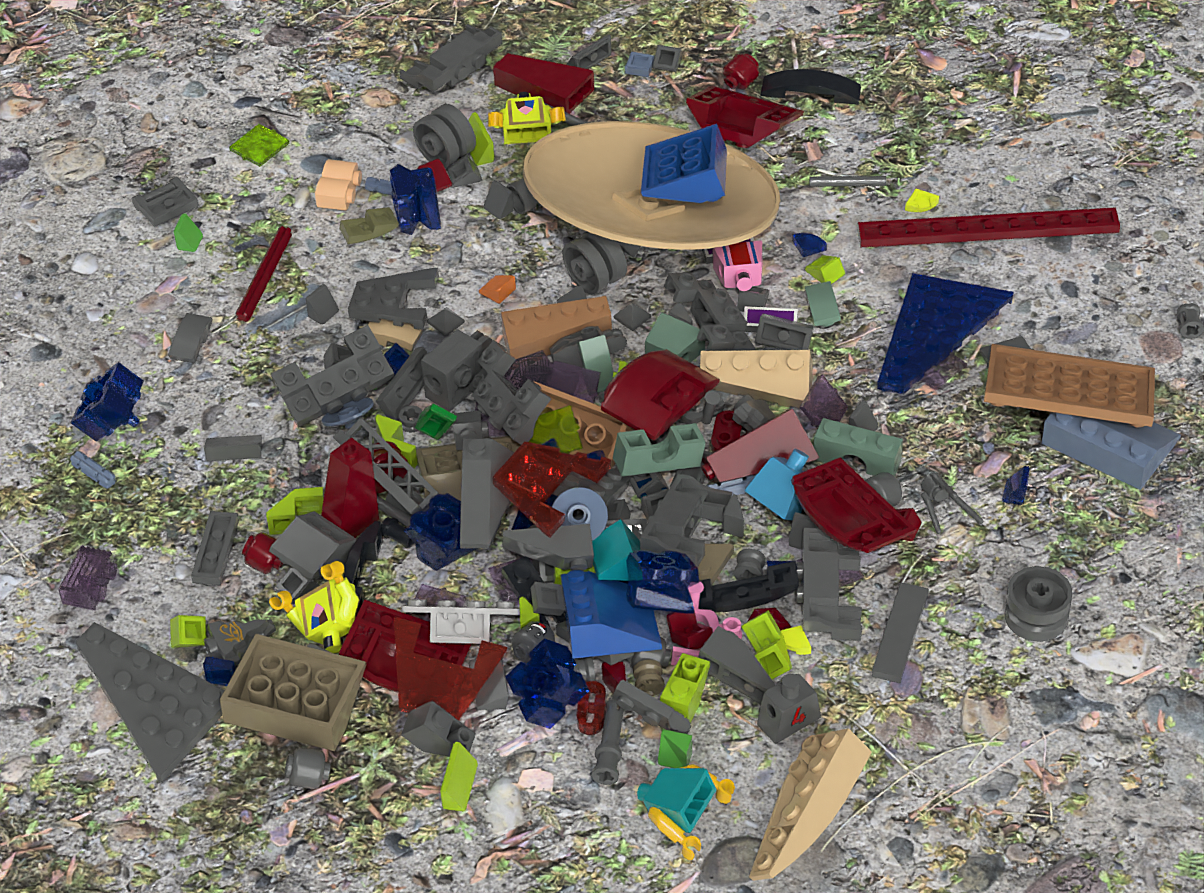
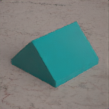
[592,519,655,582]

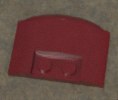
[601,349,720,441]
[791,457,916,553]
[339,599,473,697]

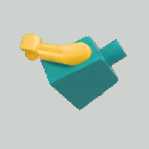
[637,764,735,860]

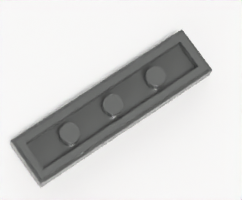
[872,582,929,683]

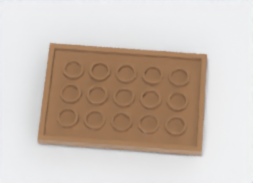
[984,344,1155,427]

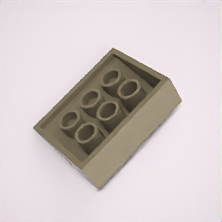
[416,435,538,510]
[220,634,366,751]

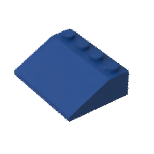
[641,124,727,203]
[561,570,662,659]

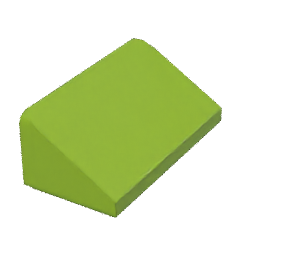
[468,112,495,166]
[440,742,478,812]

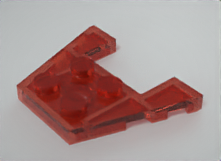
[493,441,611,538]
[394,617,507,721]

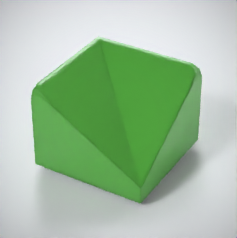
[658,730,692,768]

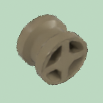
[633,659,665,696]

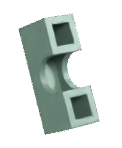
[814,418,903,476]
[613,423,706,476]

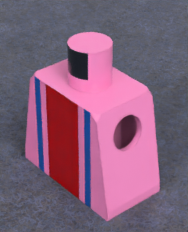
[713,241,763,291]

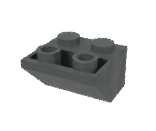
[269,511,357,580]

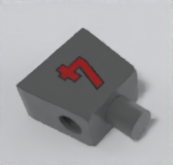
[757,674,821,744]

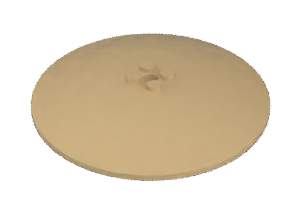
[523,121,780,250]

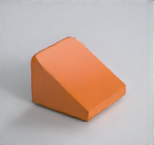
[479,275,516,304]

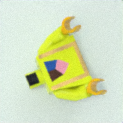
[488,92,566,144]
[269,561,359,653]

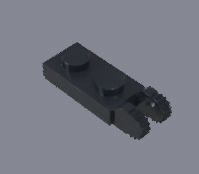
[501,556,566,627]

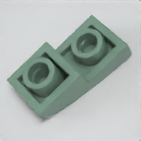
[805,281,841,327]
[577,335,613,395]

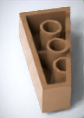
[501,296,612,372]

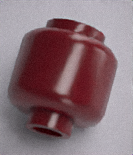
[723,53,759,90]
[242,532,283,574]

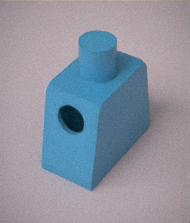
[745,449,809,520]

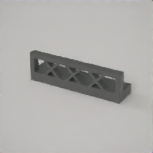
[333,418,440,519]

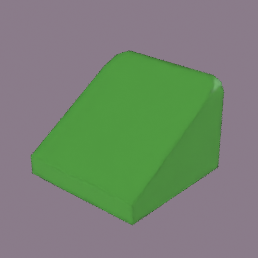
[174,214,203,252]

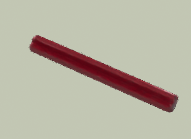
[236,226,292,322]

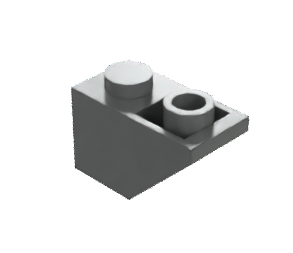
[401,701,476,757]

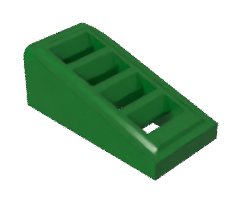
[414,404,457,440]

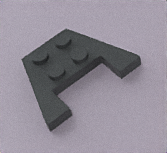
[348,267,439,330]

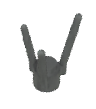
[921,473,984,534]

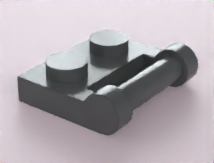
[132,177,199,227]

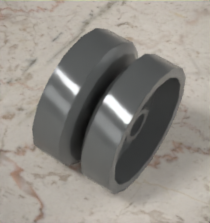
[413,103,476,168]
[562,231,627,295]
[1005,566,1073,642]

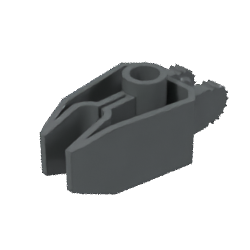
[550,326,627,372]

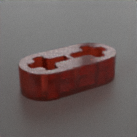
[576,681,606,735]

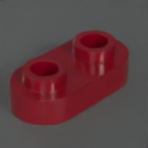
[711,410,743,452]

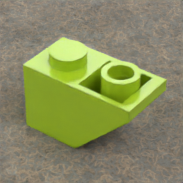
[660,653,710,722]

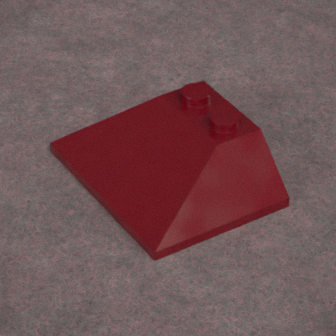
[686,85,804,148]

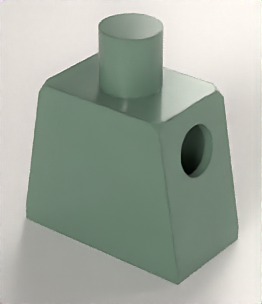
[645,312,705,363]

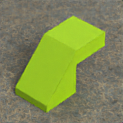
[375,414,418,469]
[266,487,324,535]
[741,610,792,679]

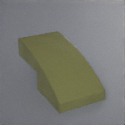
[339,207,399,244]

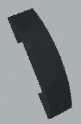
[760,69,861,105]
[344,521,383,616]
[682,561,799,613]

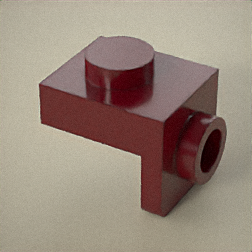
[666,606,713,650]

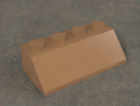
[531,381,635,469]

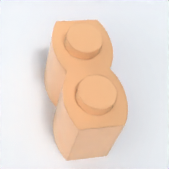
[315,159,362,211]

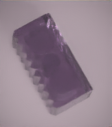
[58,545,117,610]

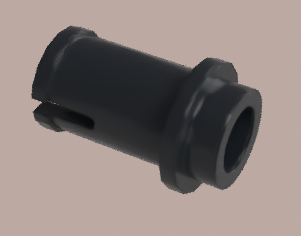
[381,517,417,549]

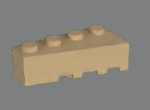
[700,350,813,412]

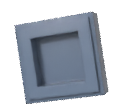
[625,52,655,77]

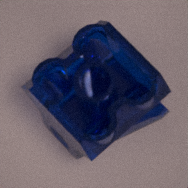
[389,164,441,235]
[404,493,478,571]
[626,550,699,614]

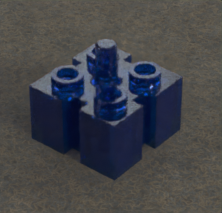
[71,362,144,441]
[505,638,590,729]

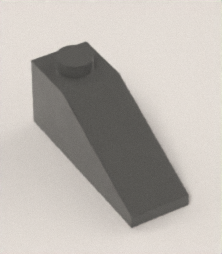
[502,524,594,571]
[698,626,775,704]

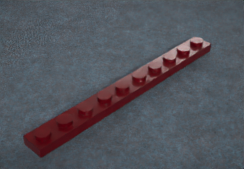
[857,207,1120,248]

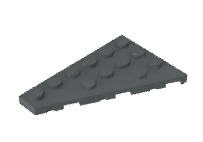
[76,622,225,783]

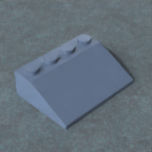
[1042,412,1181,490]

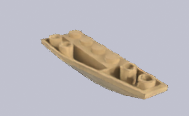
[749,728,872,881]

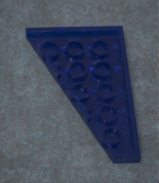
[877,273,1014,394]

